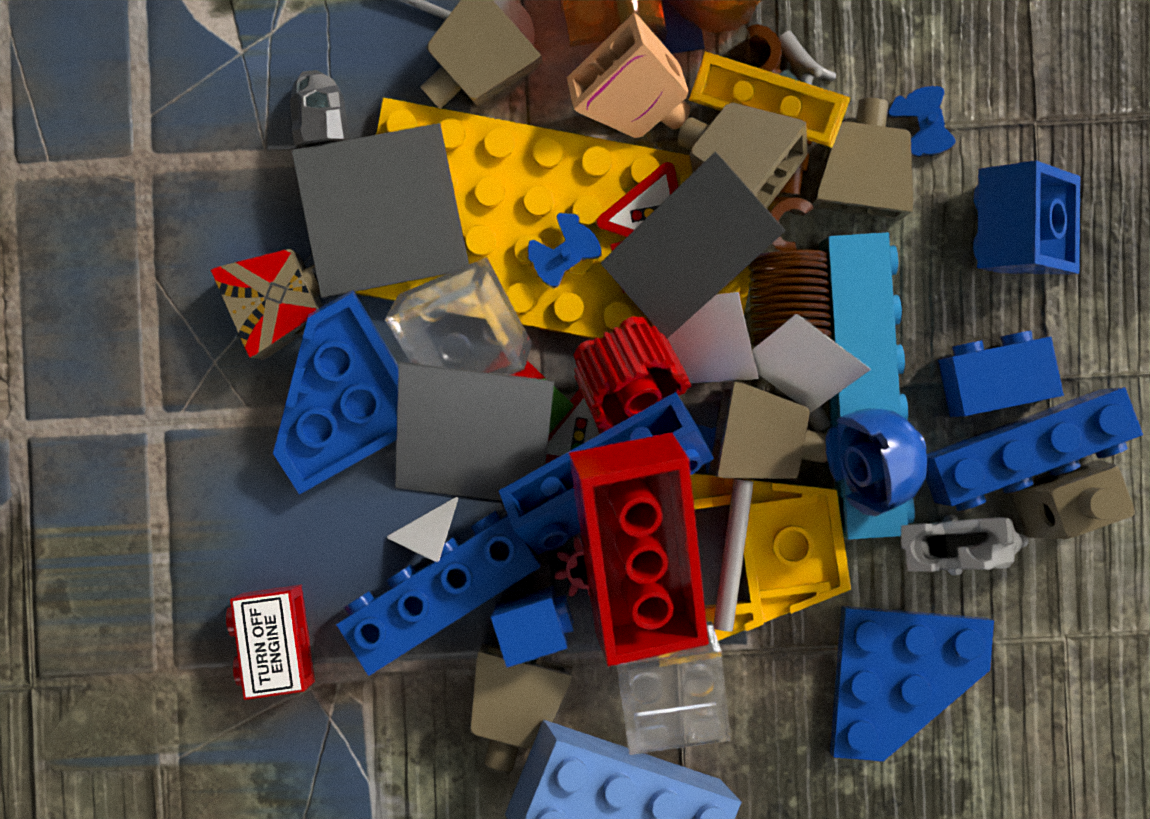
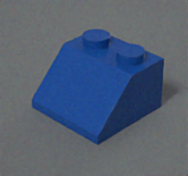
[973,160,1080,275]

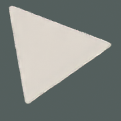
[387,497,459,562]

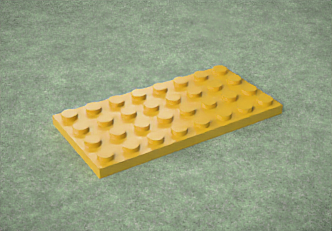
[355,98,752,339]

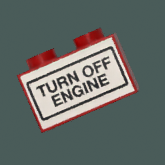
[226,584,315,700]

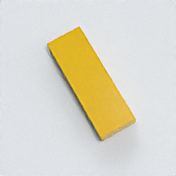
[689,51,850,148]

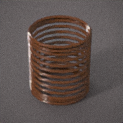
[748,250,832,347]

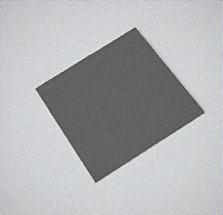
[292,123,470,298]
[395,362,554,501]

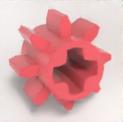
[555,536,590,597]

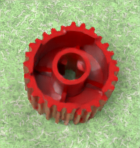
[573,316,691,432]

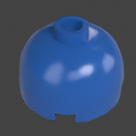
[826,408,927,517]

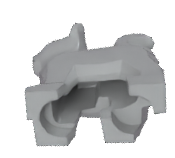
[901,514,1029,576]

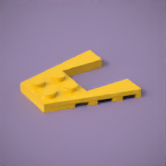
[658,473,851,665]

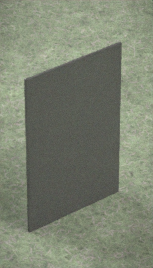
[601,151,786,339]

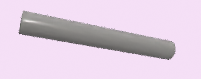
[713,478,754,632]

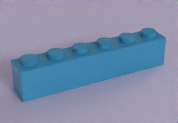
[819,232,915,540]

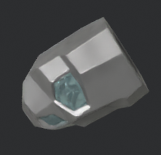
[290,70,349,149]

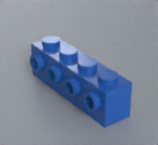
[926,387,1143,511]
[499,392,714,555]
[336,511,542,676]

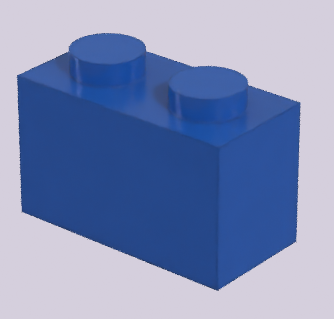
[938,330,1064,417]
[491,585,574,667]

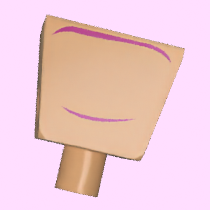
[567,13,690,138]

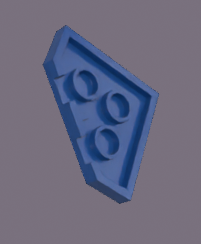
[273,290,399,495]
[830,606,994,762]

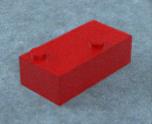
[569,432,709,667]

